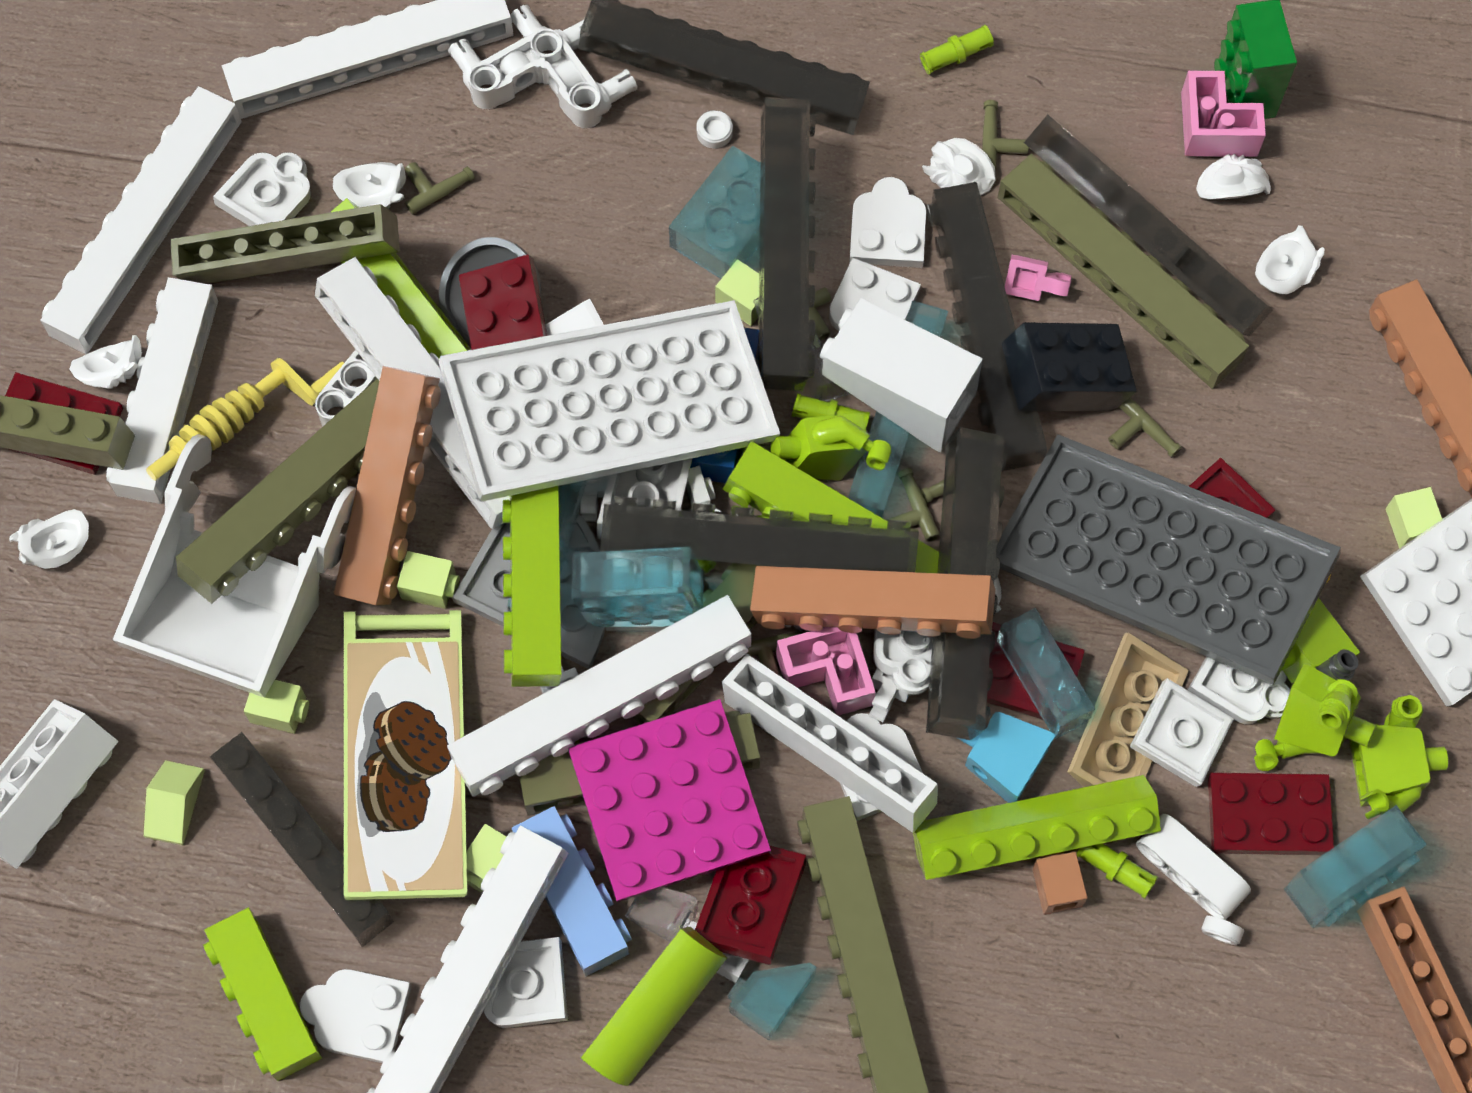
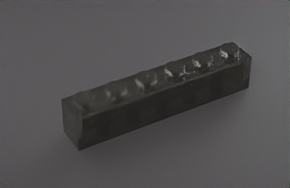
[210,732,394,947]

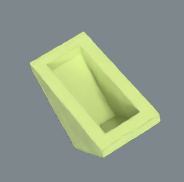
[143,760,205,845]

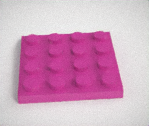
[568,699,771,902]

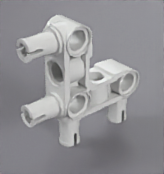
[448,5,637,128]

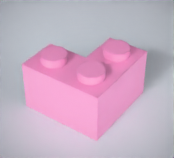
[1181,71,1266,157]
[776,627,876,716]

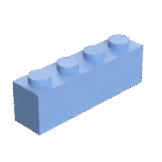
[511,806,632,976]

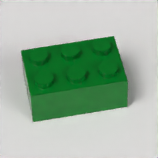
[1214,0,1297,119]

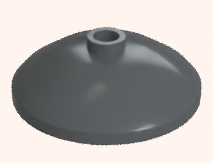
[439,237,542,346]

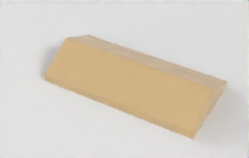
[1068,633,1189,787]

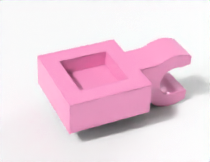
[1003,254,1071,301]

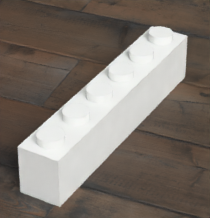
[106,277,218,504]
[722,654,938,833]

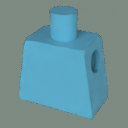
[954,712,1056,803]

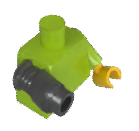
[1281,574,1360,684]

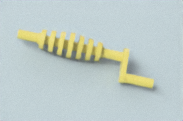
[146,358,344,481]

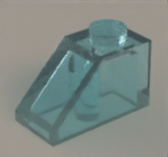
[727,963,817,1041]

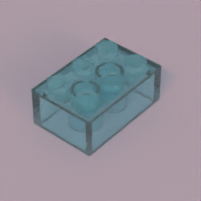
[669,146,793,279]
[572,547,703,627]
[1284,805,1427,928]

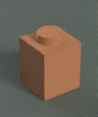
[1032,852,1087,915]

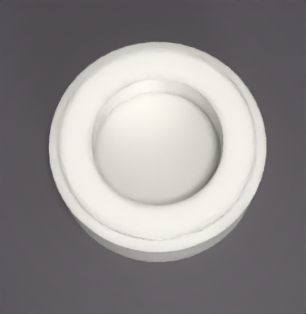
[697,111,733,149]
[1201,915,1244,946]

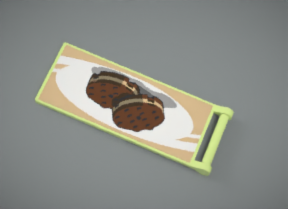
[344,610,467,900]

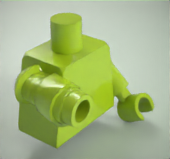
[771,413,891,480]
[1254,663,1376,771]
[1349,695,1448,819]

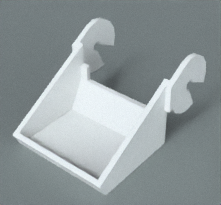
[113,434,356,697]

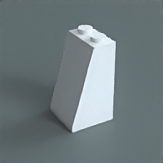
[820,298,983,453]

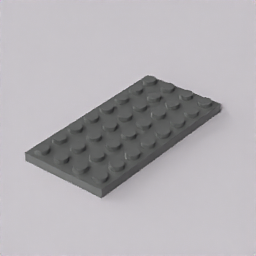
[989,434,1341,685]

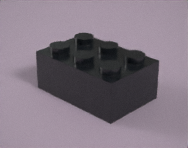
[1001,322,1137,411]

